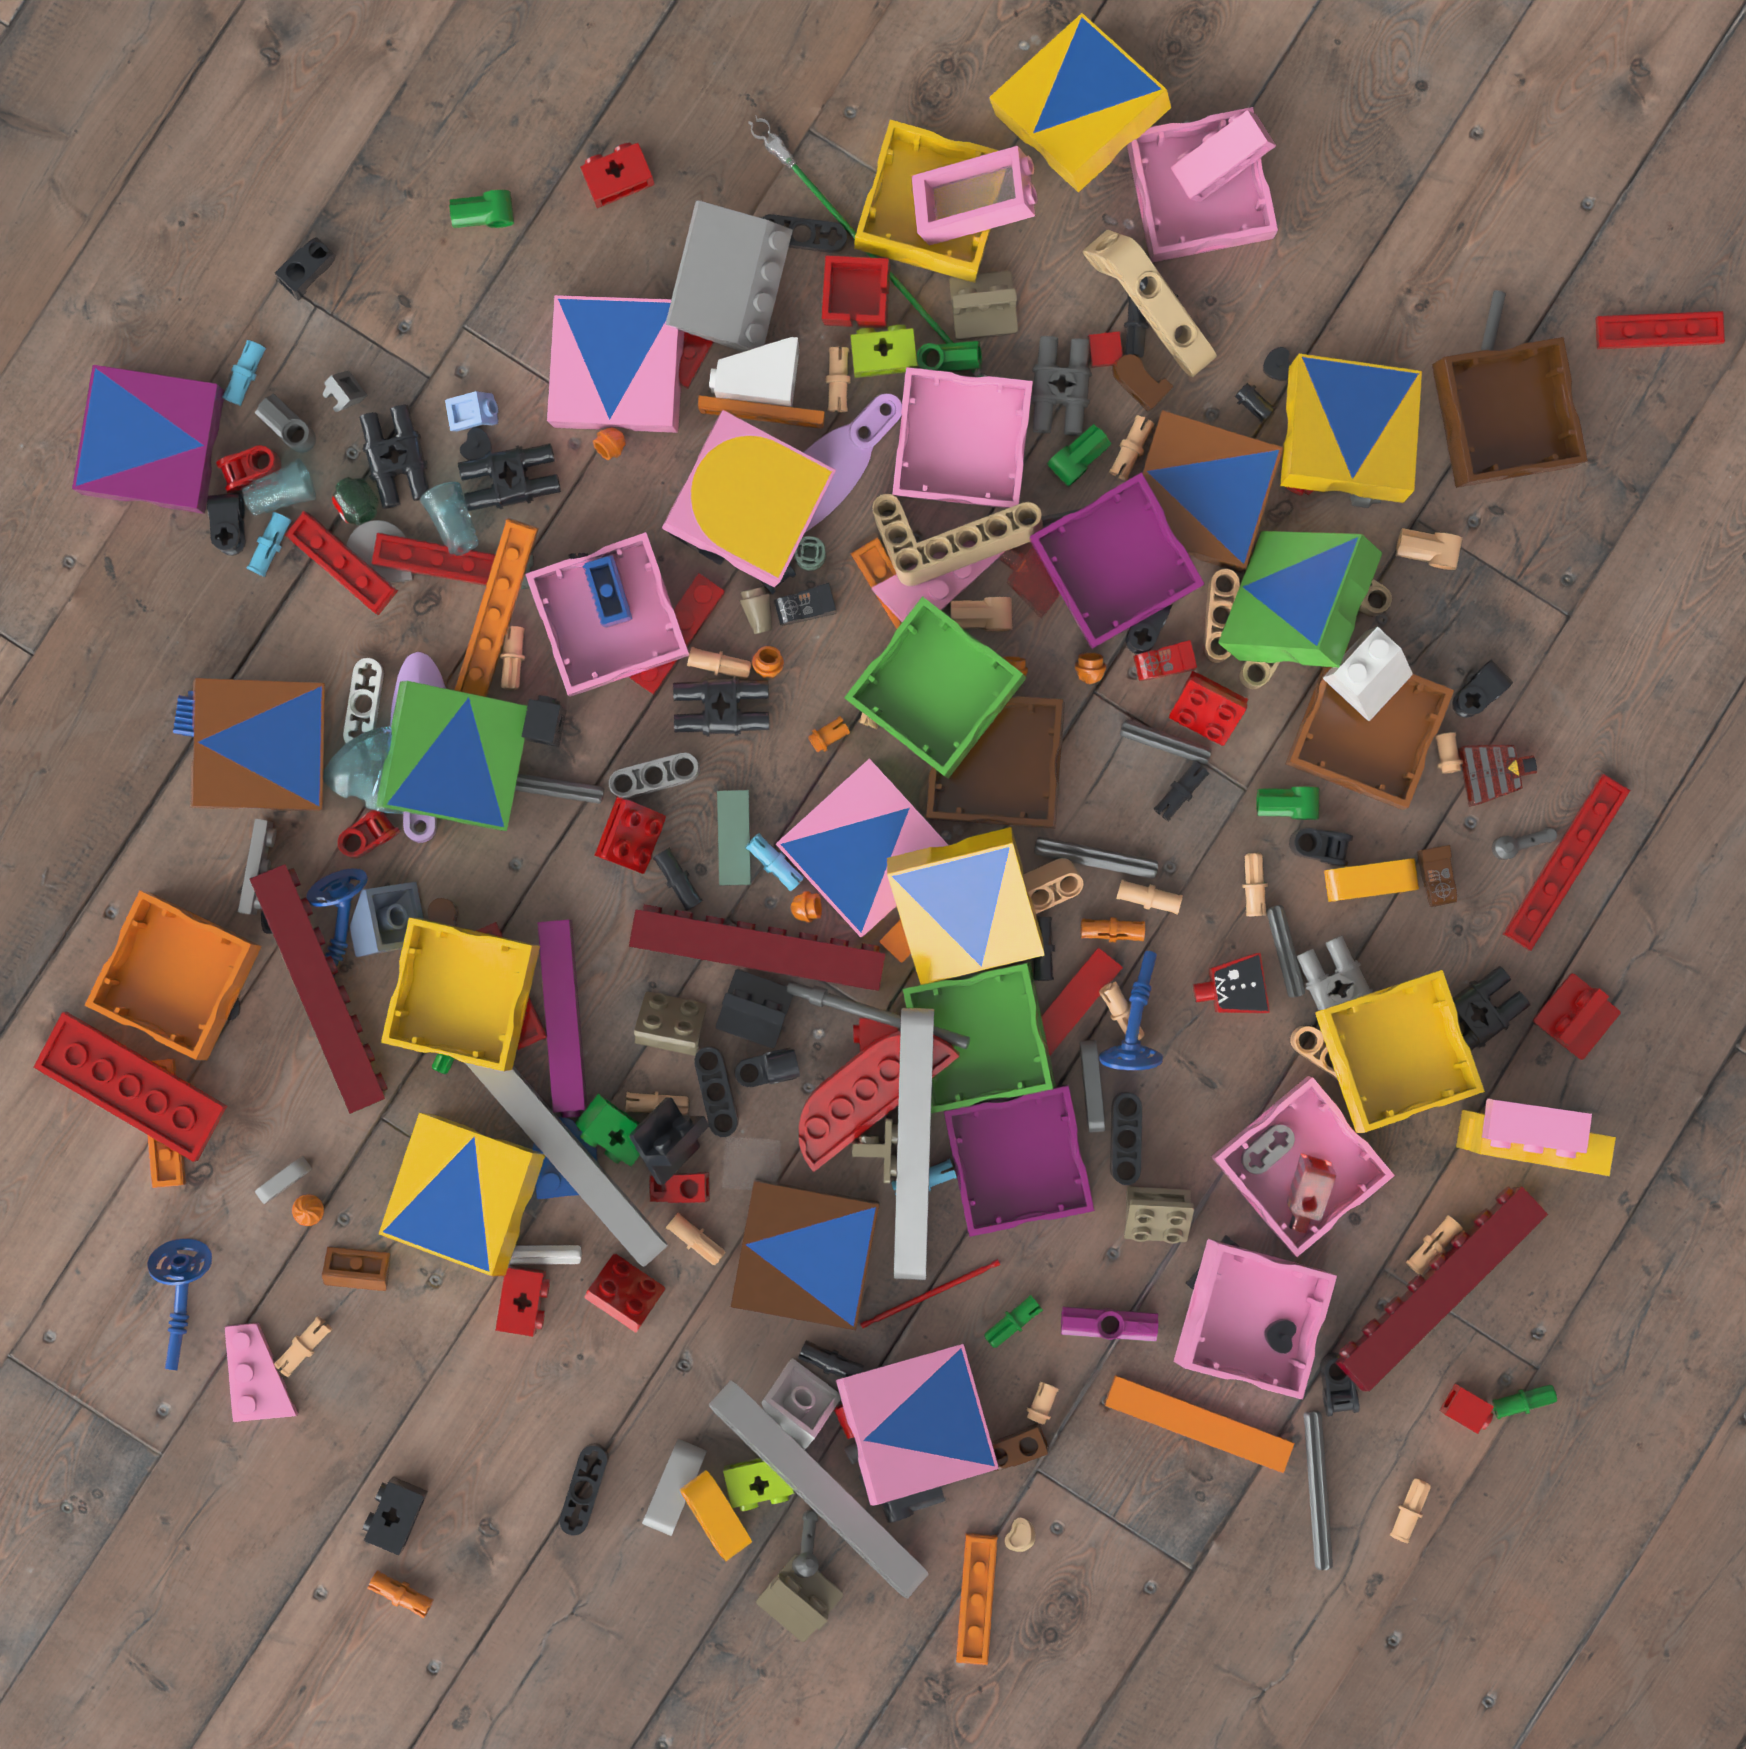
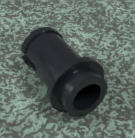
[1234,383,1275,423]

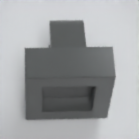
[323,371,368,412]

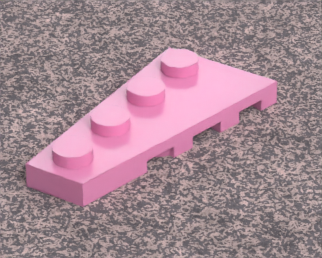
[871,534,1006,622]

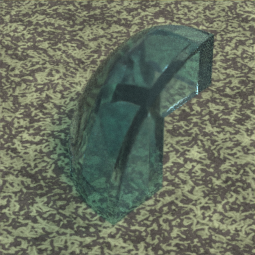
[323,726,403,814]

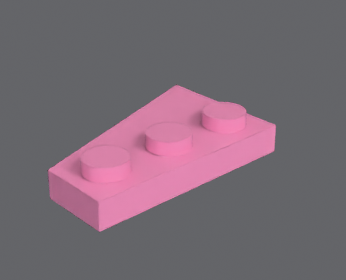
[225,1323,298,1422]

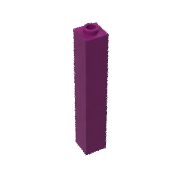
[537,920,588,1118]

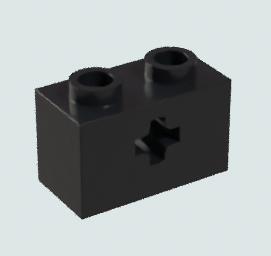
[521,695,567,747]
[362,1477,428,1556]

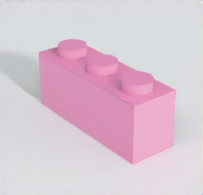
[1171,110,1276,202]
[1482,1099,1592,1158]

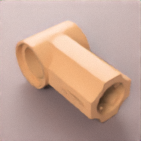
[1396,528,1462,570]
[951,597,1012,631]

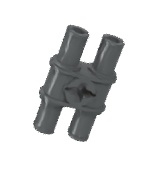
[1031,336,1092,436]

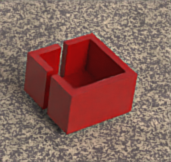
[821,256,891,328]

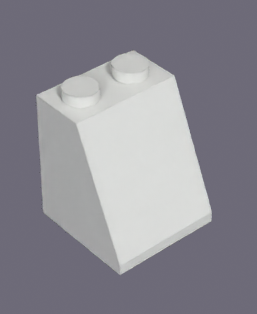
[709,337,799,407]
[1323,626,1413,721]

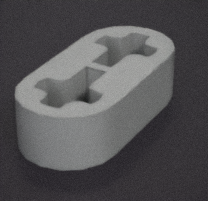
[1241,1124,1295,1174]
[254,1156,312,1204]

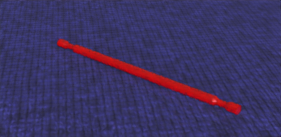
[860,1259,1000,1329]

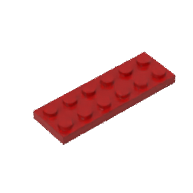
[33,1012,227,1162]

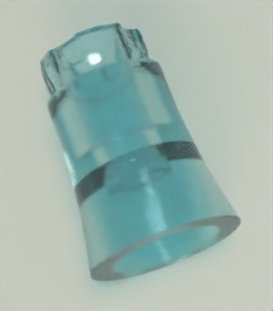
[242,458,316,516]
[420,482,479,556]

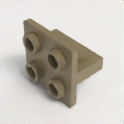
[949,271,1018,340]
[634,992,707,1056]
[852,1116,898,1183]
[1124,1186,1194,1244]
[756,1554,843,1642]

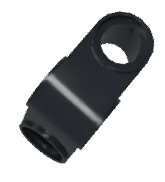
[734,1047,800,1087]

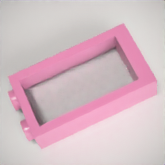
[912,146,1037,246]

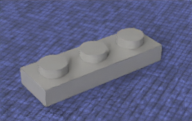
[238,819,276,915]

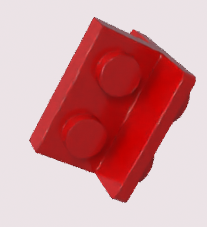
[1169,671,1249,746]
[594,797,666,874]
[1533,973,1621,1060]
[584,1254,665,1333]

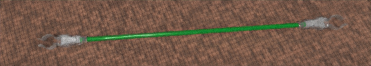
[748,116,988,377]

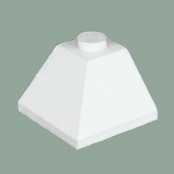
[761,1358,841,1450]

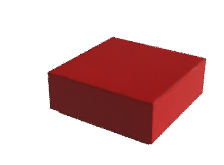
[1088,331,1123,368]

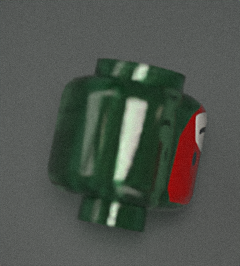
[332,477,379,525]

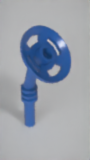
[307,868,368,977]
[1099,951,1163,1070]
[147,1239,212,1370]

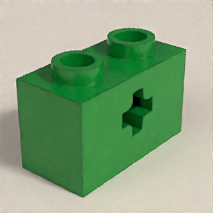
[575,1093,640,1167]

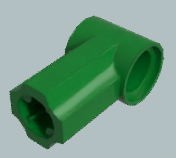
[449,190,514,228]
[916,341,982,372]
[1047,424,1112,487]
[1256,787,1320,820]

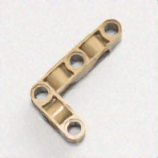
[1083,230,1217,377]

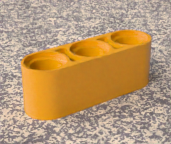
[1324,858,1419,902]
[680,1470,752,1561]

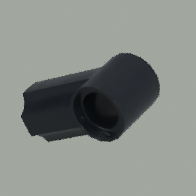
[881,1486,945,1523]

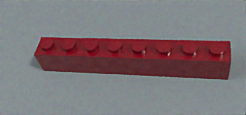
[250,864,388,1114]
[629,904,886,991]
[1335,1186,1549,1392]

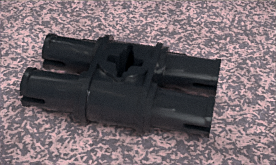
[359,404,431,509]
[458,443,561,511]
[673,676,770,737]
[1452,966,1531,1051]

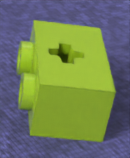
[850,325,917,378]
[723,1458,794,1511]

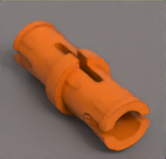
[1080,917,1145,942]
[368,1570,434,1618]

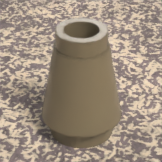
[739,586,772,634]

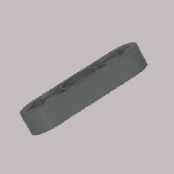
[1079,1040,1105,1133]

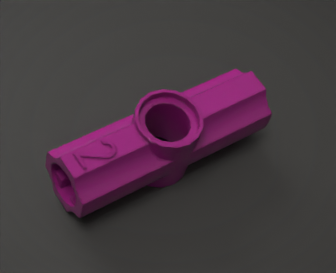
[1061,1306,1159,1341]

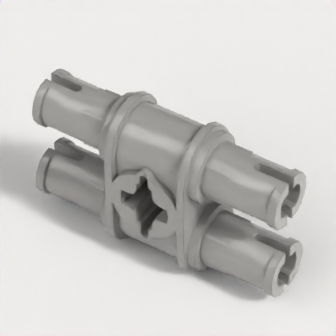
[1296,935,1373,1010]

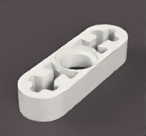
[343,658,384,750]

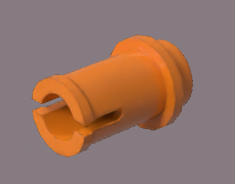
[808,716,850,752]

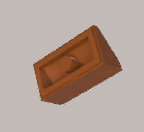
[322,1247,391,1291]

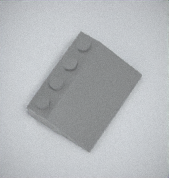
[665,201,793,352]

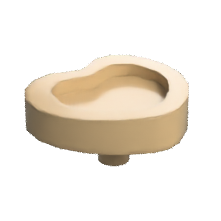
[1005,1518,1035,1552]

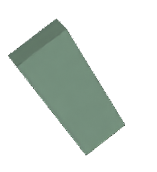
[717,790,751,886]

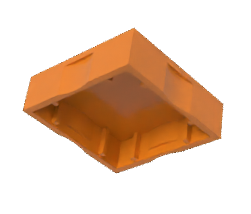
[84,890,262,1061]

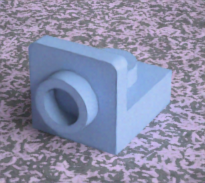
[445,391,498,432]

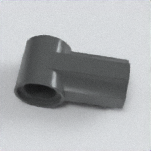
[255,393,316,453]

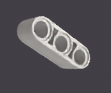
[609,753,700,799]
[642,1439,707,1536]

